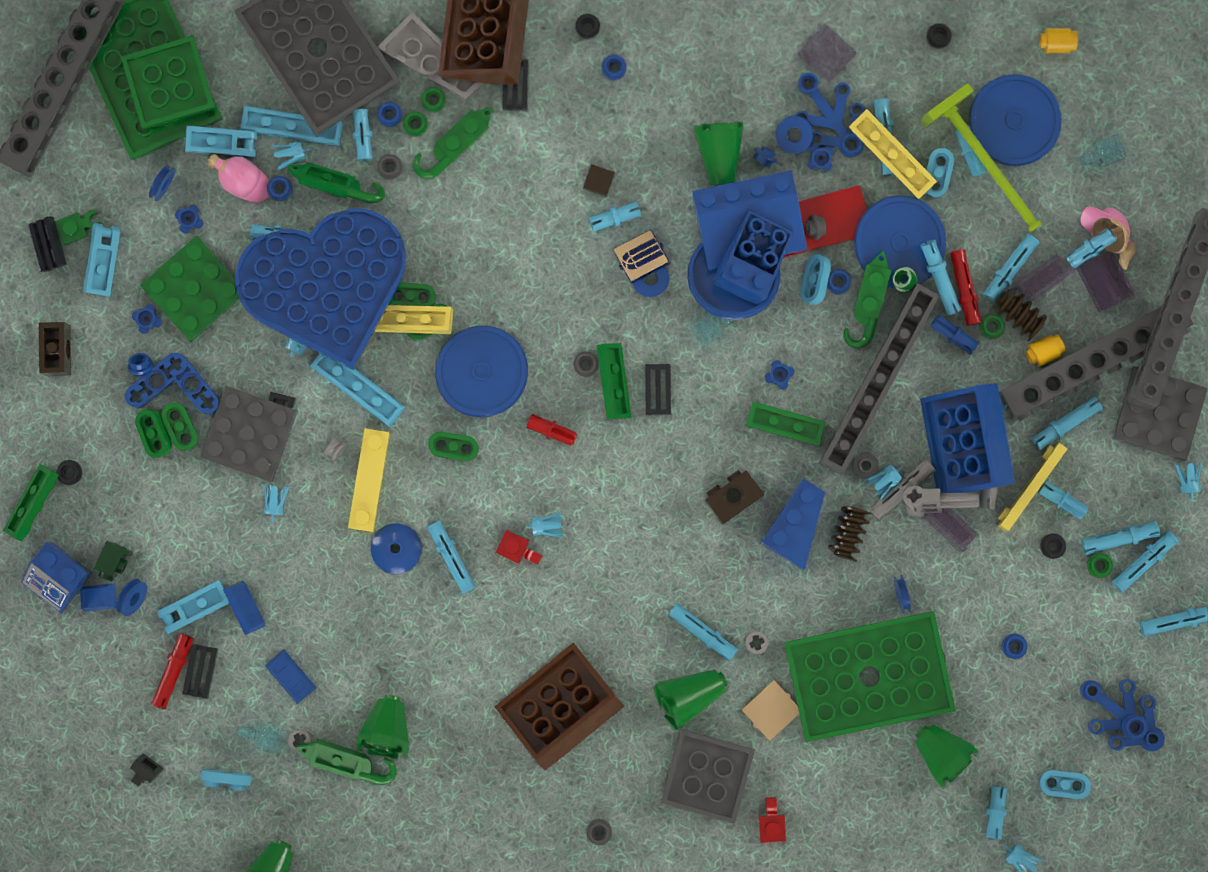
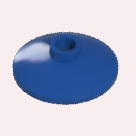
[371,524,421,574]

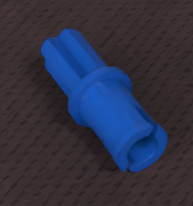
[931,315,979,355]

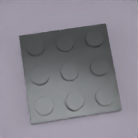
[1112,366,1208,461]
[200,386,298,482]
[661,729,755,824]

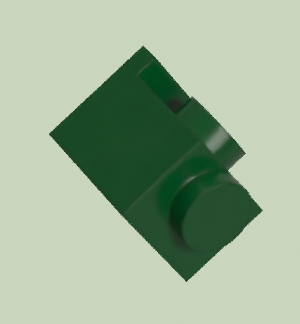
[93,541,134,582]

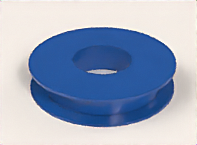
[776,116,814,154]
[149,165,175,202]
[632,260,669,297]
[894,575,911,614]
[116,579,147,616]

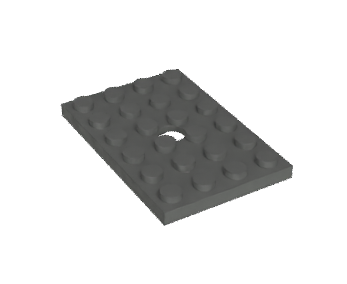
[234,0,401,137]

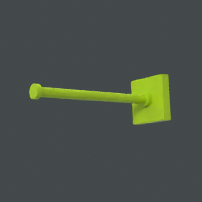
[920,83,1043,233]

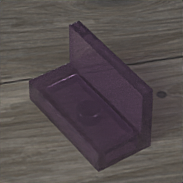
[1076,252,1134,312]
[1015,253,1075,302]
[923,508,978,553]

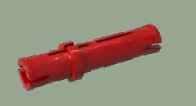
[949,249,982,326]
[151,633,194,710]

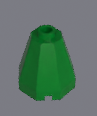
[356,695,409,759]
[915,725,979,789]

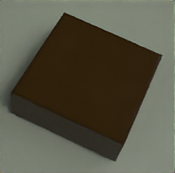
[583,164,615,197]

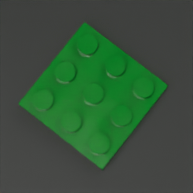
[121,35,216,130]
[140,236,239,342]

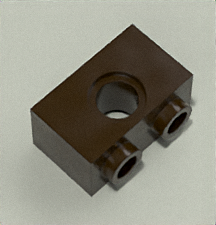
[39,322,71,376]
[704,470,764,525]

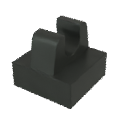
[130,753,164,787]

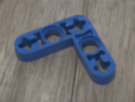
[125,353,220,415]

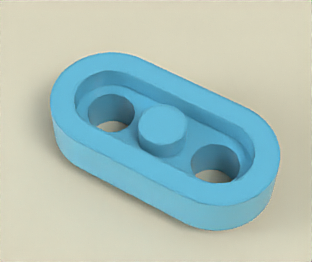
[925,148,954,199]
[800,254,831,305]
[200,769,252,790]
[1038,770,1091,799]

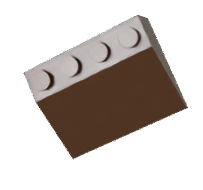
[438,0,529,85]
[494,643,625,771]

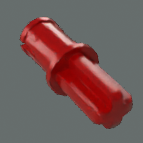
[526,413,577,446]

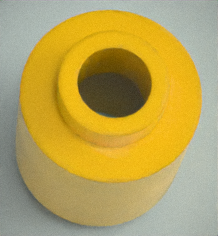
[1039,28,1078,53]
[1026,334,1066,367]

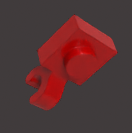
[495,530,542,565]
[759,797,786,843]

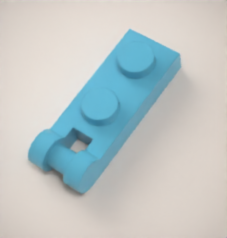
[185,126,257,158]
[83,223,120,297]
[156,580,230,635]

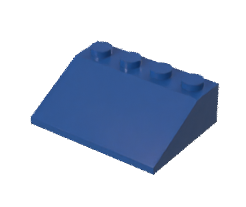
[692,170,807,271]
[920,383,1016,493]

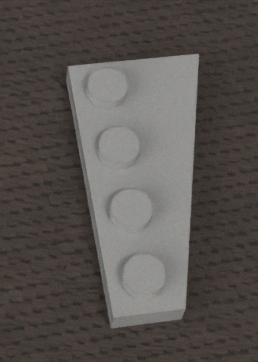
[378,12,484,101]

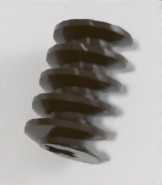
[991,287,1047,342]
[828,506,873,562]

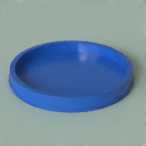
[969,74,1062,166]
[854,196,946,288]
[687,242,780,320]
[435,325,528,418]

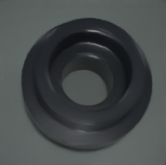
[575,14,600,39]
[926,23,952,49]
[56,460,82,485]
[1040,533,1066,559]

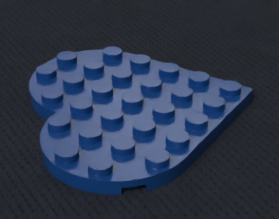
[235,208,406,370]

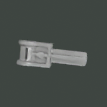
[903,486,979,517]

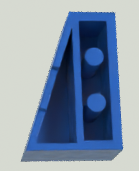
[760,478,825,571]

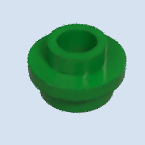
[421,87,446,113]
[403,111,428,137]
[892,267,918,292]
[979,314,1005,339]
[1087,553,1113,578]

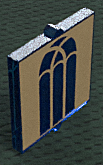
[612,229,670,284]

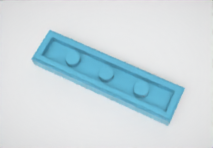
[240,106,343,147]
[310,353,405,427]

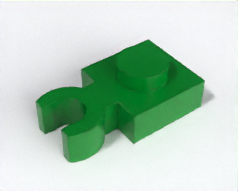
[55,210,103,246]

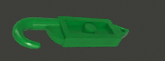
[413,107,493,179]
[287,162,385,203]
[843,251,892,349]
[297,738,397,785]

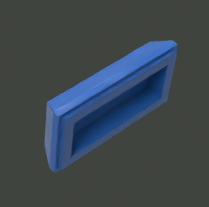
[223,581,265,635]
[80,583,117,612]
[265,649,317,704]

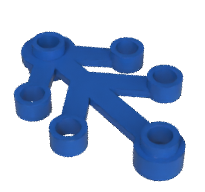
[795,73,865,158]
[1080,679,1165,751]

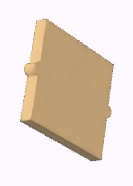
[741,680,799,741]

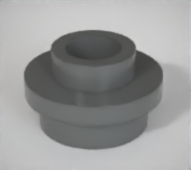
[377,154,403,180]
[805,214,826,240]
[574,352,599,377]
[853,453,879,479]
[586,819,612,845]

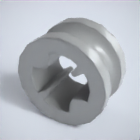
[323,436,347,462]
[745,631,768,654]
[288,729,312,752]

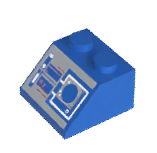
[21,542,93,613]

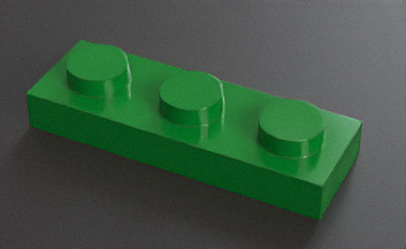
[597,343,632,420]
[746,402,826,447]
[3,464,59,542]

